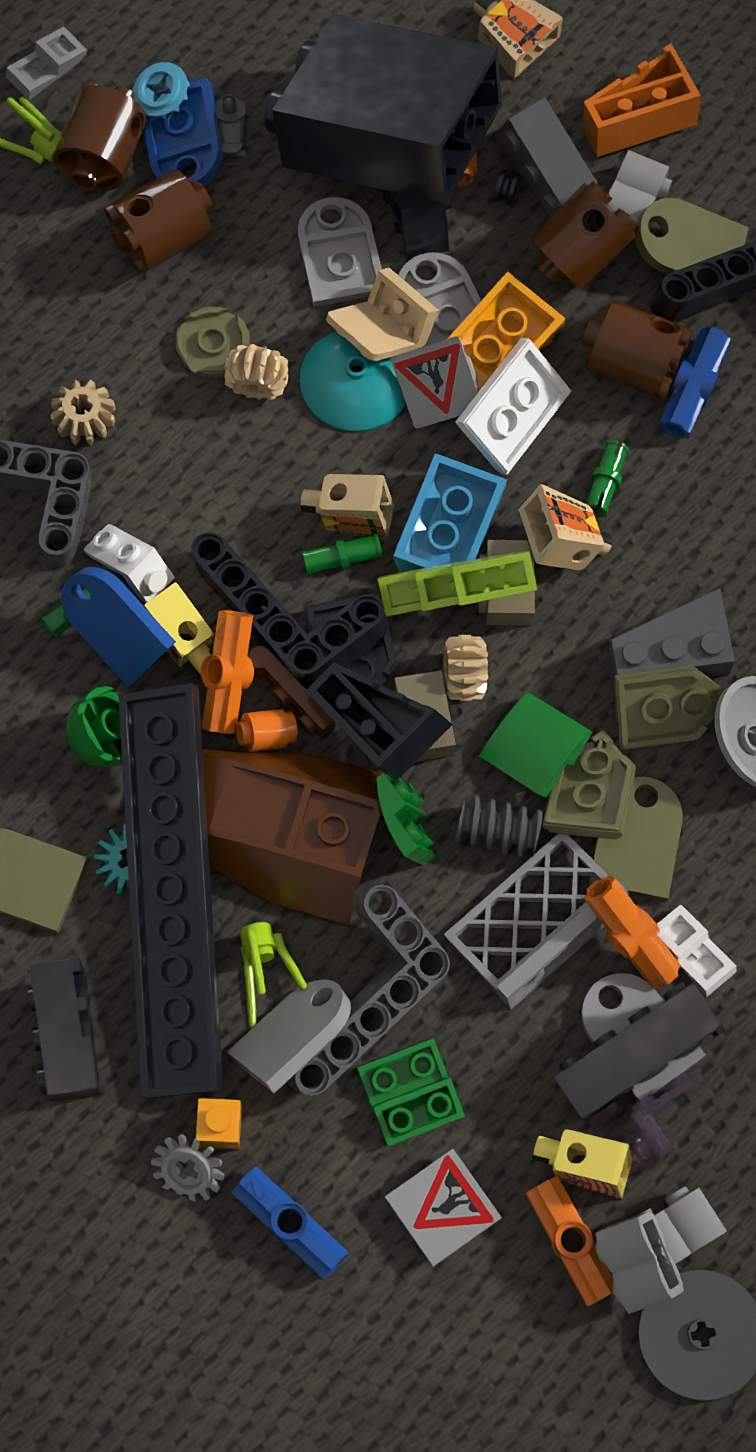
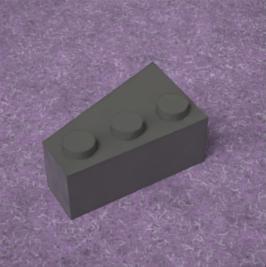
[492,97,597,216]
[607,588,735,691]

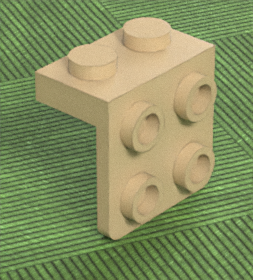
[326,268,439,361]

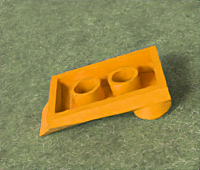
[447,272,566,391]

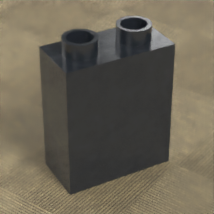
[265,14,502,204]

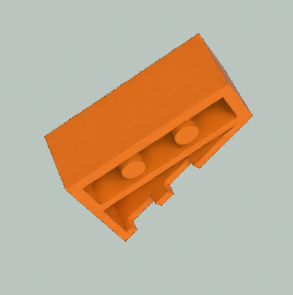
[583,43,701,157]

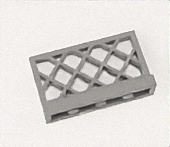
[444,834,629,1010]

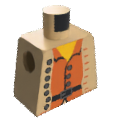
[473,0,563,79]
[301,474,394,540]
[518,484,612,570]

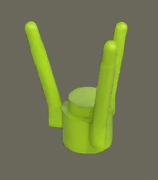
[0,97,61,165]
[239,922,307,1029]

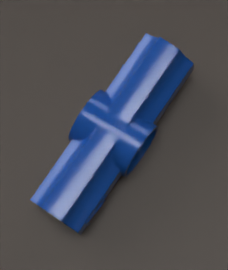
[659,326,731,439]
[231,1166,349,1280]

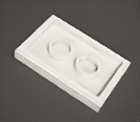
[455,338,571,475]

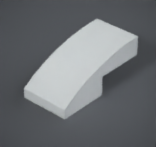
[657,904,736,997]

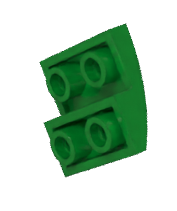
[479,692,593,798]
[377,773,437,866]
[356,1038,465,1147]

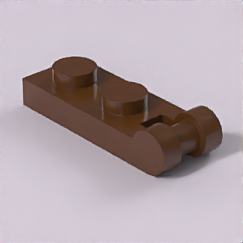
[248,646,335,740]

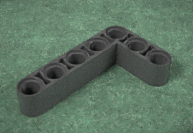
[0,440,92,568]
[287,882,450,1096]

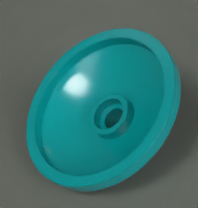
[300,332,406,432]

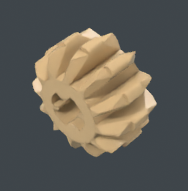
[224,344,289,401]
[51,379,116,446]
[443,635,488,702]

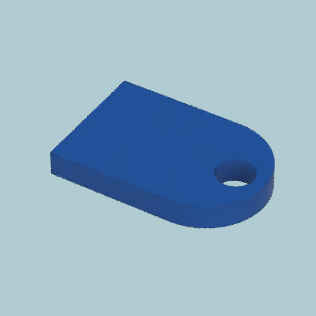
[144,77,223,186]
[62,567,176,688]

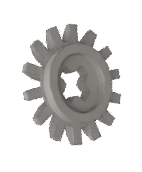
[151,1135,224,1202]

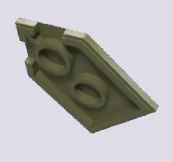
[613,665,724,750]
[542,730,636,840]

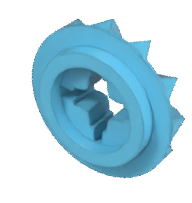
[133,62,190,119]

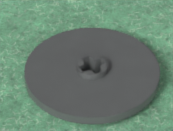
[638,1270,756,1401]

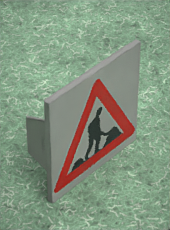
[390,336,479,429]
[385,1149,502,1267]

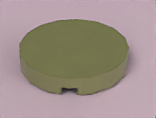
[176,307,250,378]

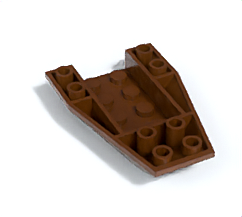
[202,749,390,927]

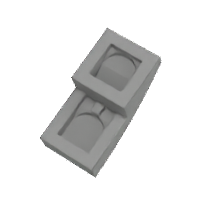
[6,26,87,100]

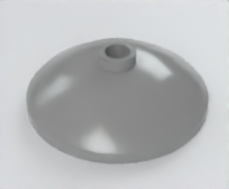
[715,676,756,787]

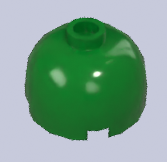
[65,686,122,769]

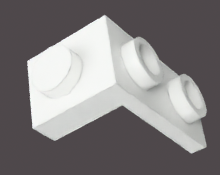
[84,524,175,603]

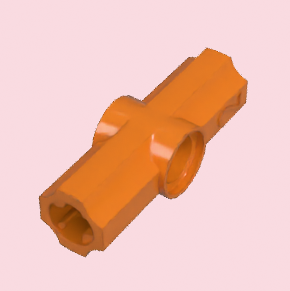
[201,610,254,734]
[584,875,680,989]
[525,1176,613,1307]

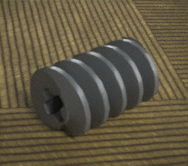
[455,795,543,858]

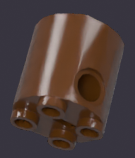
[52,81,146,191]
[104,169,213,275]
[531,181,639,290]
[581,300,693,400]

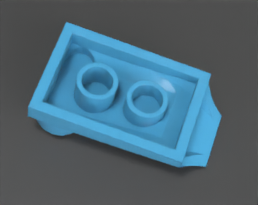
[393,453,507,573]

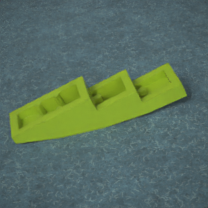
[378,551,537,617]

